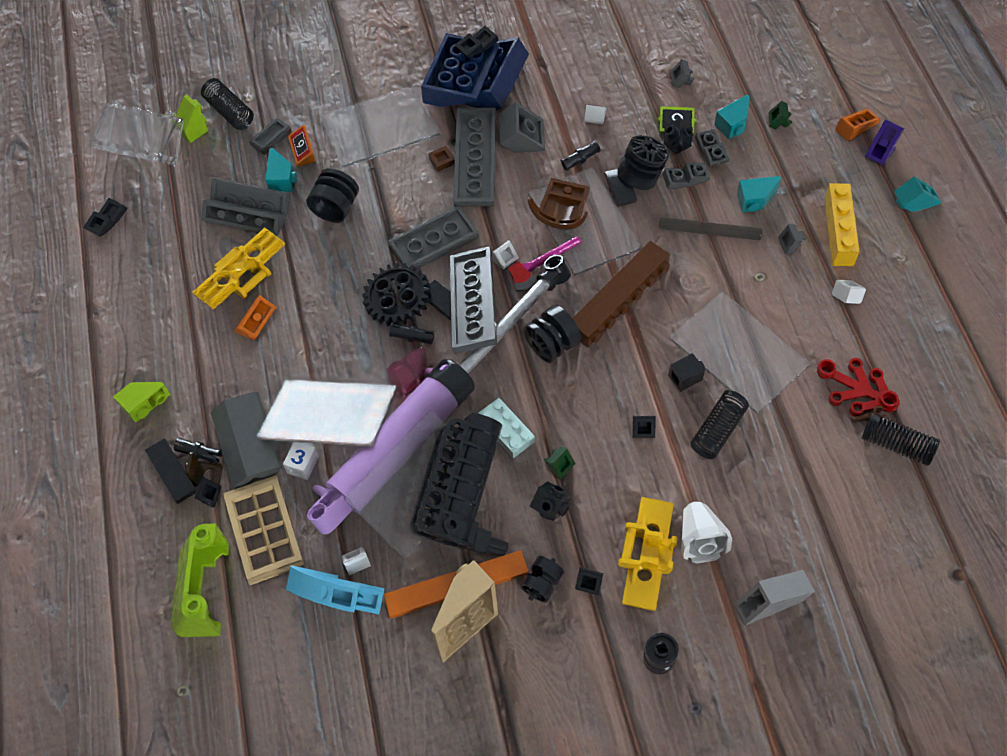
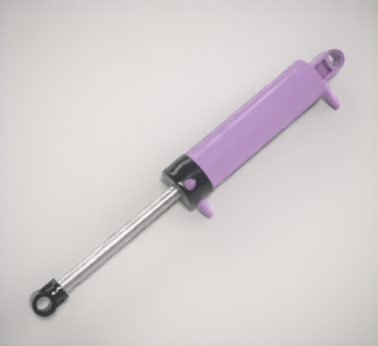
[307,255,571,535]

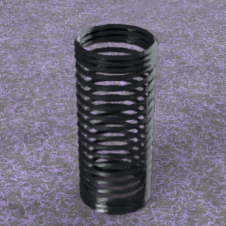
[201,78,254,130]
[690,390,749,459]
[862,412,940,466]

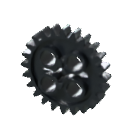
[362,263,431,327]

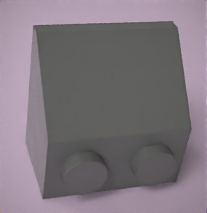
[499,102,545,153]

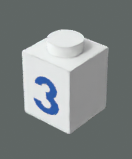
[283,441,319,480]

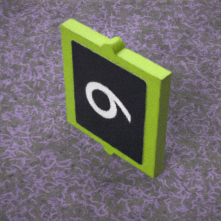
[658,106,696,135]

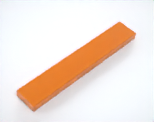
[384,550,529,619]

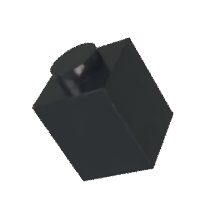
[668,353,705,392]

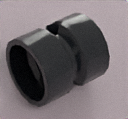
[643,633,679,674]

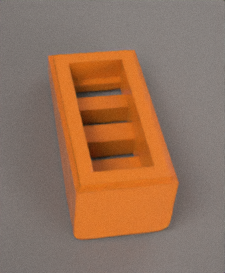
[835,108,880,141]

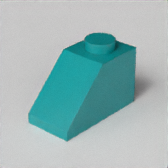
[714,94,750,139]
[265,148,297,192]
[737,176,781,212]
[894,176,942,212]

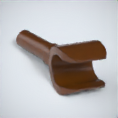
[851,406,886,423]

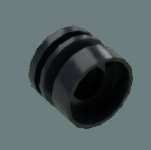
[617,135,669,190]
[306,168,359,223]
[523,305,581,363]

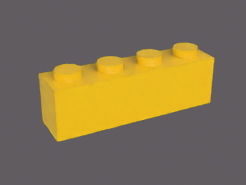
[824,183,860,266]

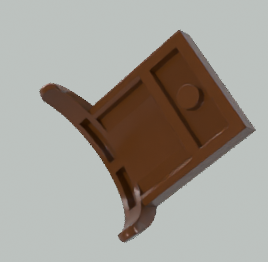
[528,178,590,230]

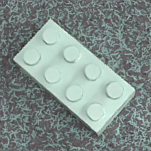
[478,398,535,459]

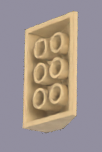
[431,560,498,662]

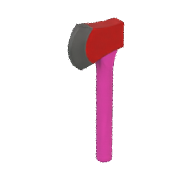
[508,236,581,291]

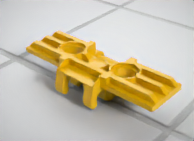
[192,227,285,310]
[618,497,678,611]

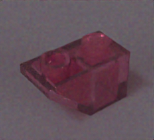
[386,346,427,398]

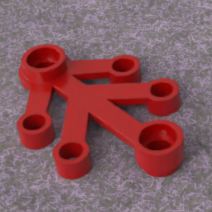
[817,358,900,416]

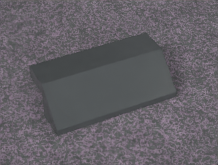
[201,178,290,236]
[211,392,282,489]

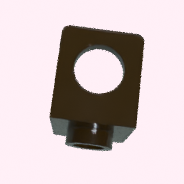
[185,452,223,485]

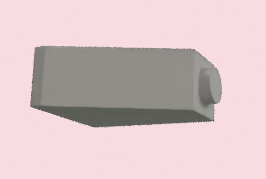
[734,570,815,625]

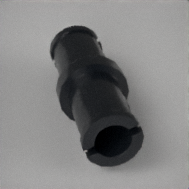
[561,140,601,171]
[389,323,435,345]
[174,437,222,464]

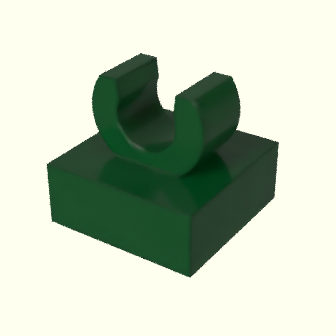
[769,101,792,130]
[544,446,576,479]

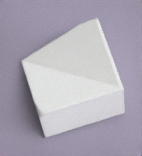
[832,280,866,304]

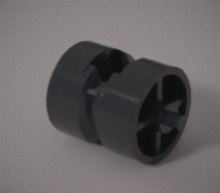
[520,556,564,603]

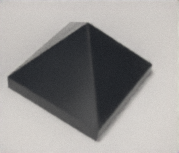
[632,416,656,438]
[194,477,222,508]
[575,567,604,595]

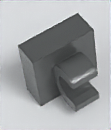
[670,59,694,88]
[778,224,807,254]

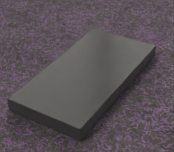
[388,205,479,270]

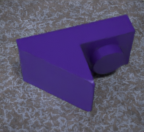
[865,119,905,165]

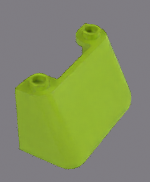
[171,524,230,637]

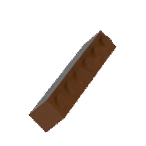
[572,241,670,348]

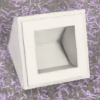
[584,105,607,125]
[492,240,519,270]
[341,547,371,576]

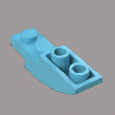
[286,565,385,614]

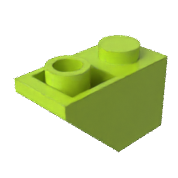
[173,94,208,143]
[113,382,170,423]

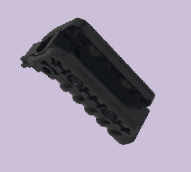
[410,412,509,556]

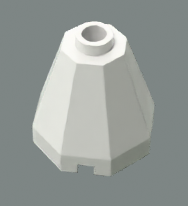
[681,502,732,564]

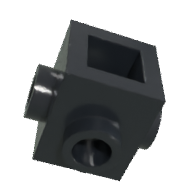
[664,118,693,154]
[529,481,571,521]

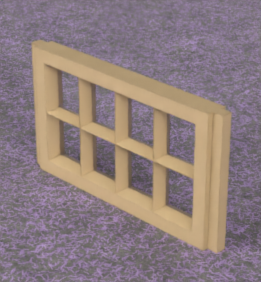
[223,475,305,586]

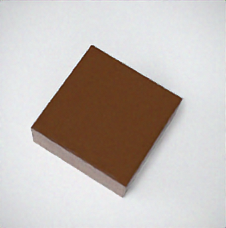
[428,146,455,172]

